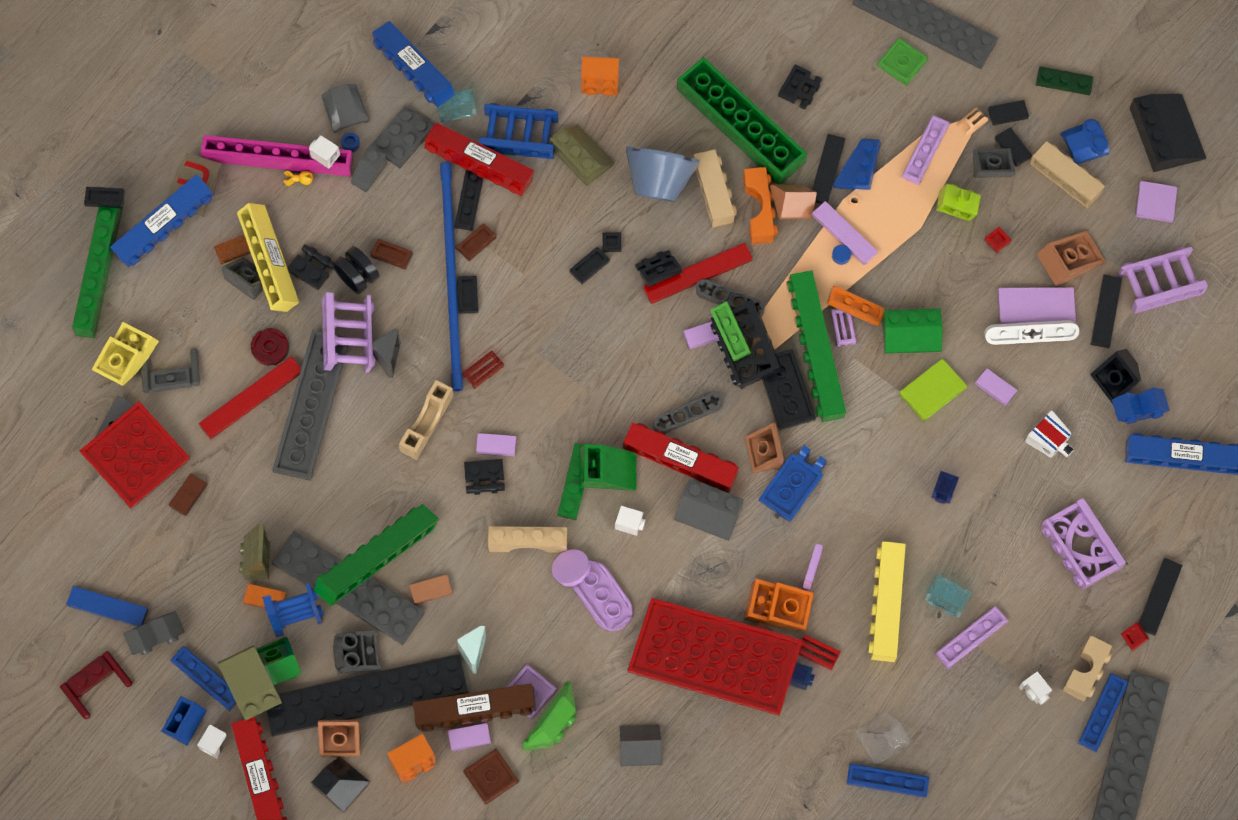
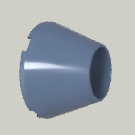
[626,146,700,202]

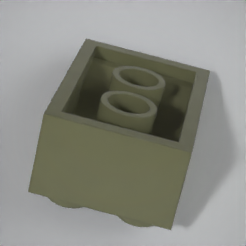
[240,524,270,580]
[217,645,282,720]

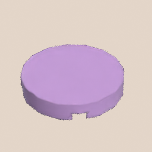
[552,549,591,587]

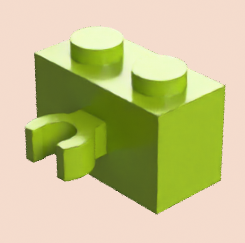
[936,184,981,221]

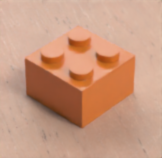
[581,57,619,96]
[387,733,436,783]

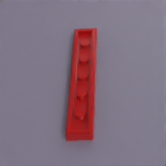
[643,243,753,304]
[198,356,301,440]

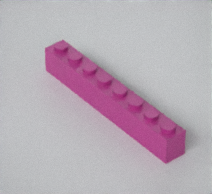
[201,135,353,177]

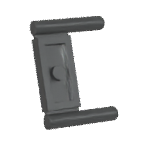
[141,348,200,393]

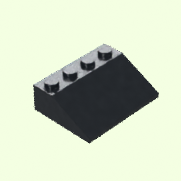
[1130,94,1206,172]

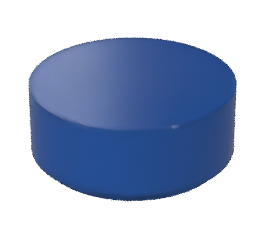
[341,133,360,152]
[832,245,851,265]

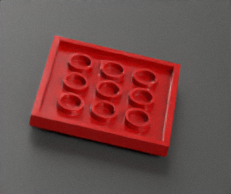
[79,401,190,509]

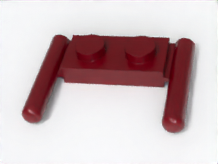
[60,651,133,719]

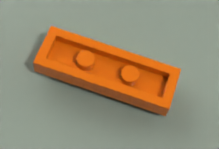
[826,285,885,326]

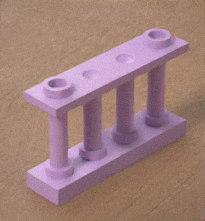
[1118,247,1208,314]
[322,292,376,373]

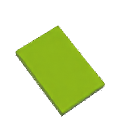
[899,359,967,422]

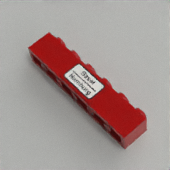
[424,122,534,196]
[623,423,739,493]
[231,717,287,820]

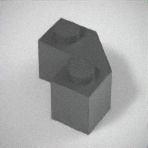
[123,611,185,655]

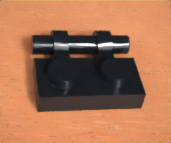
[778,64,822,109]
[287,244,334,290]
[635,250,682,287]
[464,459,505,495]

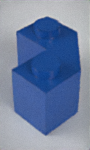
[1112,387,1170,424]

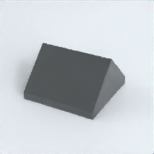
[973,148,1015,178]
[222,257,263,300]
[372,329,401,378]
[620,725,661,767]

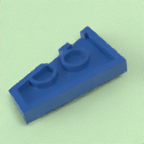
[833,139,881,190]

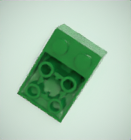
[579,444,636,491]

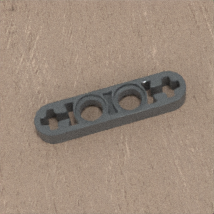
[695,279,765,317]
[653,392,723,434]

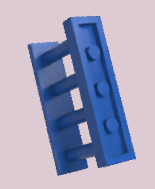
[479,103,558,159]
[262,583,324,637]

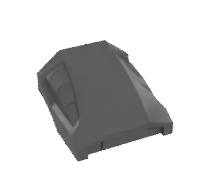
[321,84,369,133]
[333,631,381,674]

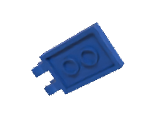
[759,445,826,522]

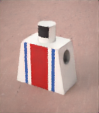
[1025,410,1074,458]

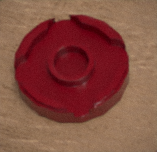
[251,328,289,366]

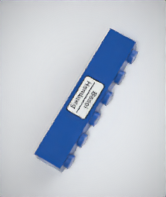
[372,21,455,107]
[110,174,215,267]
[1125,433,1238,475]

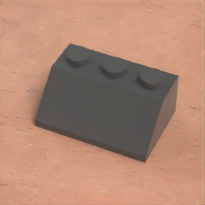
[674,479,744,541]

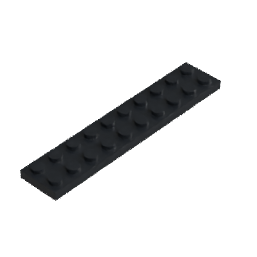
[267,654,468,737]

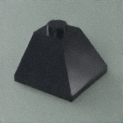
[1090,349,1141,404]
[311,756,370,813]

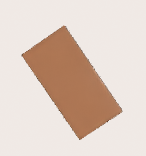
[409,574,453,605]

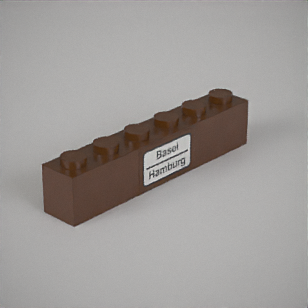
[413,683,536,732]

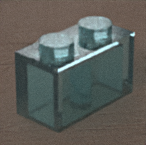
[437,89,477,123]
[925,574,972,618]

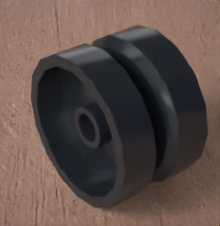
[332,246,380,295]

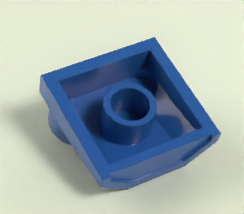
[1060,119,1110,165]

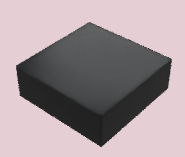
[602,232,621,252]

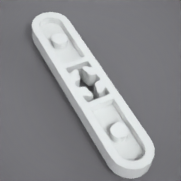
[984,320,1080,345]

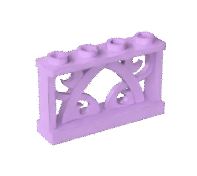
[1041,498,1126,590]

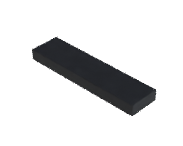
[812,134,846,204]
[454,170,484,231]
[1090,274,1122,349]
[1139,558,1183,636]

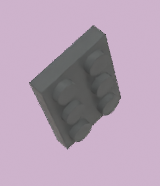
[371,106,434,168]

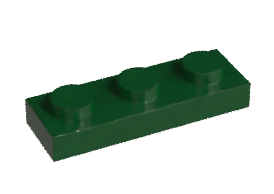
[1036,66,1094,96]

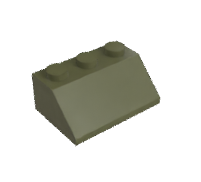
[550,125,614,186]

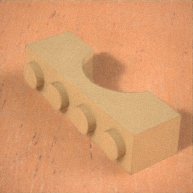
[399,380,454,460]
[488,526,567,553]

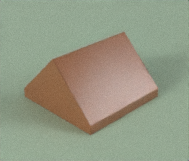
[770,184,817,219]
[745,423,784,473]
[318,720,361,757]

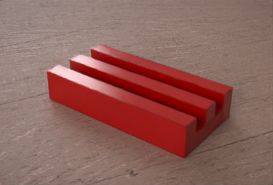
[799,635,841,671]

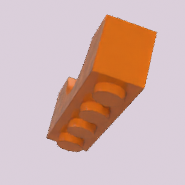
[743,167,777,244]

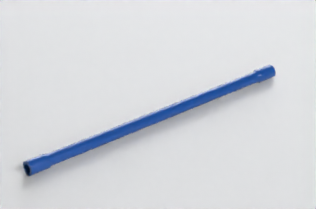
[440,162,463,392]

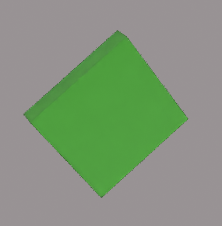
[877,38,928,86]

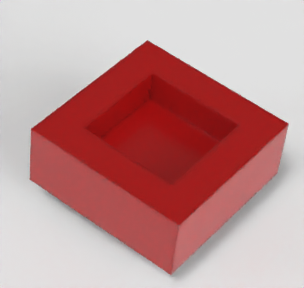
[984,227,1011,253]
[1121,623,1149,650]

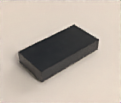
[988,100,1029,126]
[995,127,1032,167]
[84,187,125,209]
[569,247,610,285]
[458,276,478,314]

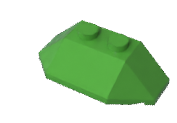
[521,680,577,751]

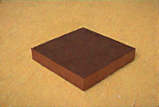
[463,748,519,805]

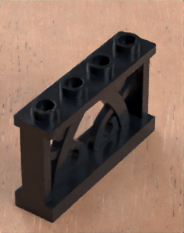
[710,300,783,389]

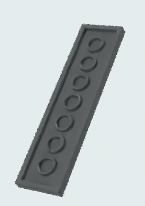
[853,0,998,69]
[273,330,349,481]
[272,531,425,645]
[1092,671,1170,820]

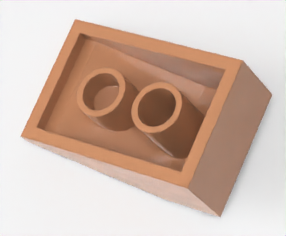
[1037,231,1106,286]

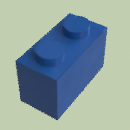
[161,696,207,746]

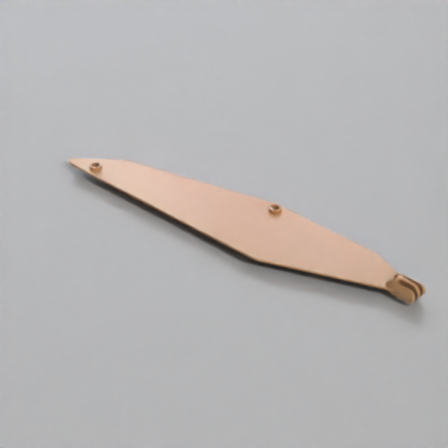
[750,107,988,366]

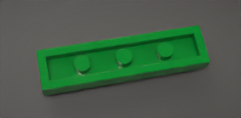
[557,443,584,520]

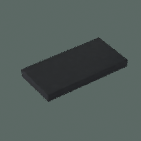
[758,349,816,430]

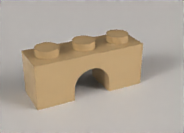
[1062,635,1112,702]

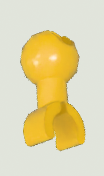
[283,170,313,186]

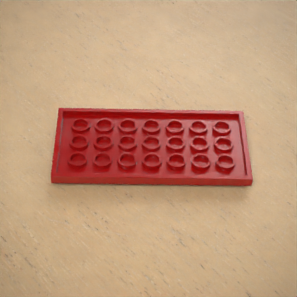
[627,597,803,716]

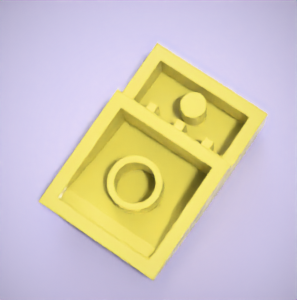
[91,322,159,386]

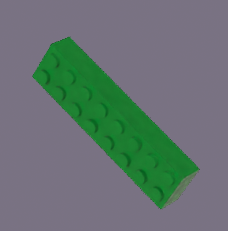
[676,57,807,184]

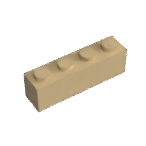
[1030,141,1105,209]
[693,149,737,228]

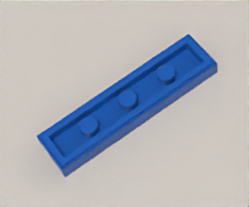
[66,586,148,626]
[170,645,237,712]
[1078,673,1128,752]
[846,763,929,798]

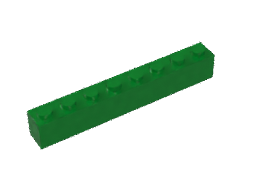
[72,202,124,338]
[786,270,846,422]
[314,504,439,606]

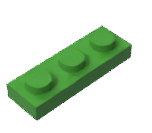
[710,301,751,361]

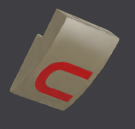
[167,153,222,217]

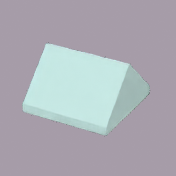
[457,626,486,674]

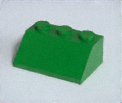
[882,308,943,354]
[256,637,302,686]

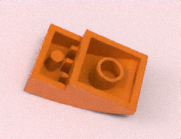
[744,579,814,631]

